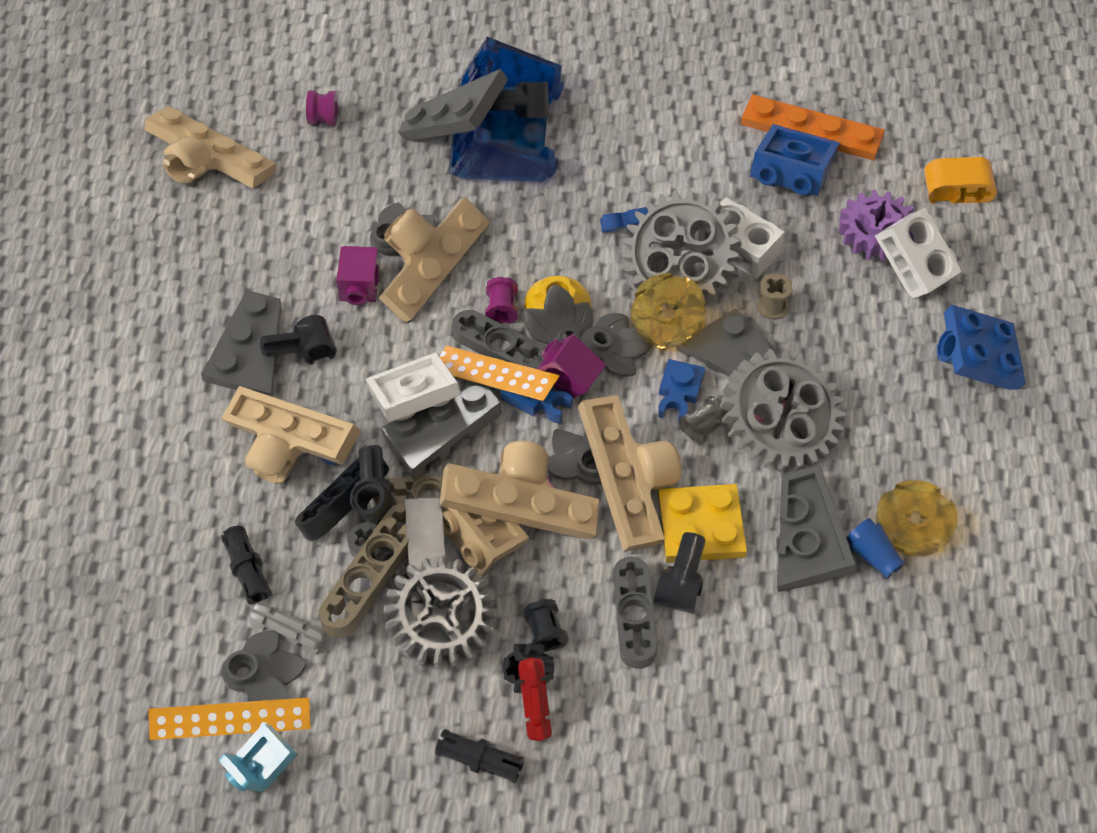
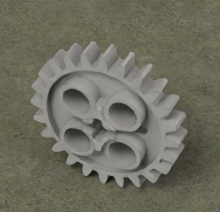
[622,190,742,309]
[720,349,846,472]

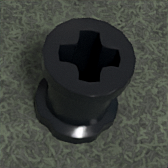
[522,599,569,652]

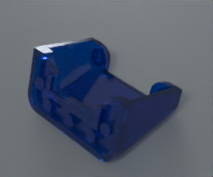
[449,36,564,182]

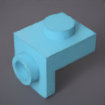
[219,723,298,792]

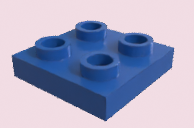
[937,305,1026,390]

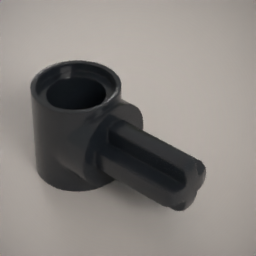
[489,82,549,118]
[260,315,337,365]
[350,445,397,525]
[654,532,706,614]

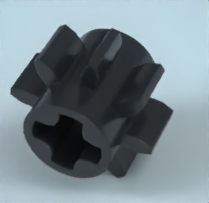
[503,643,554,693]

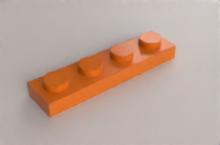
[741,94,885,161]

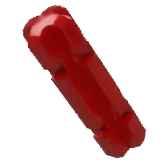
[518,657,552,741]

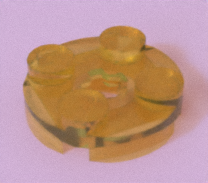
[630,273,706,350]
[875,480,958,556]

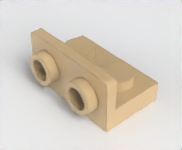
[442,506,529,576]

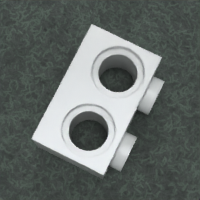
[698,197,785,279]
[875,208,962,298]

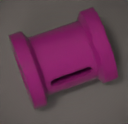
[485,277,518,324]

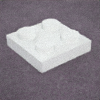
[366,352,461,423]

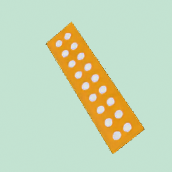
[440,345,560,401]
[148,697,311,740]

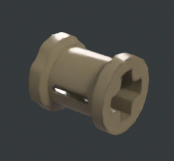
[757,273,793,320]

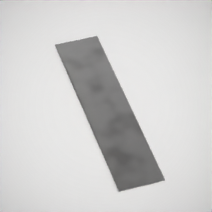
[405,497,451,643]

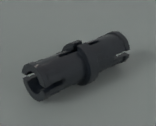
[221,525,272,605]
[435,729,525,784]

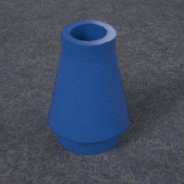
[846,518,905,579]

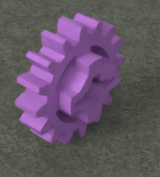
[838,190,914,261]

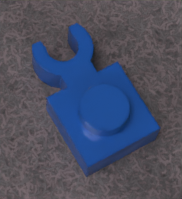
[600,205,658,233]
[658,359,705,423]
[501,364,573,424]

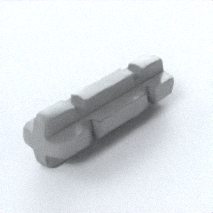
[249,603,326,654]

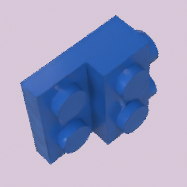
[750,124,840,196]

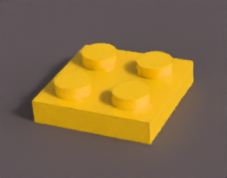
[658,484,747,563]

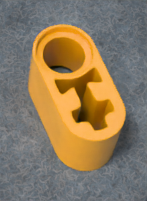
[924,157,997,204]

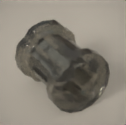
[679,396,729,446]

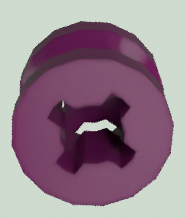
[306,90,339,125]

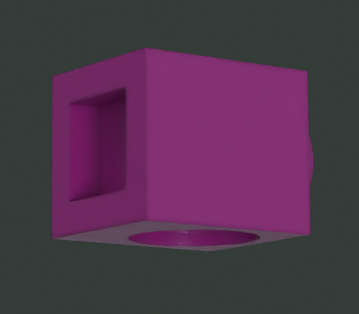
[336,246,380,305]
[537,334,606,398]

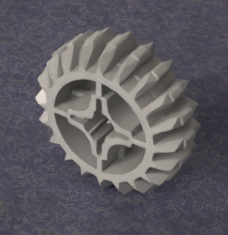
[383,556,496,669]

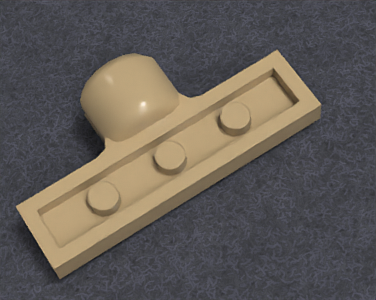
[145,106,276,188]
[379,197,490,322]
[221,386,361,484]
[578,395,682,552]
[439,441,599,539]

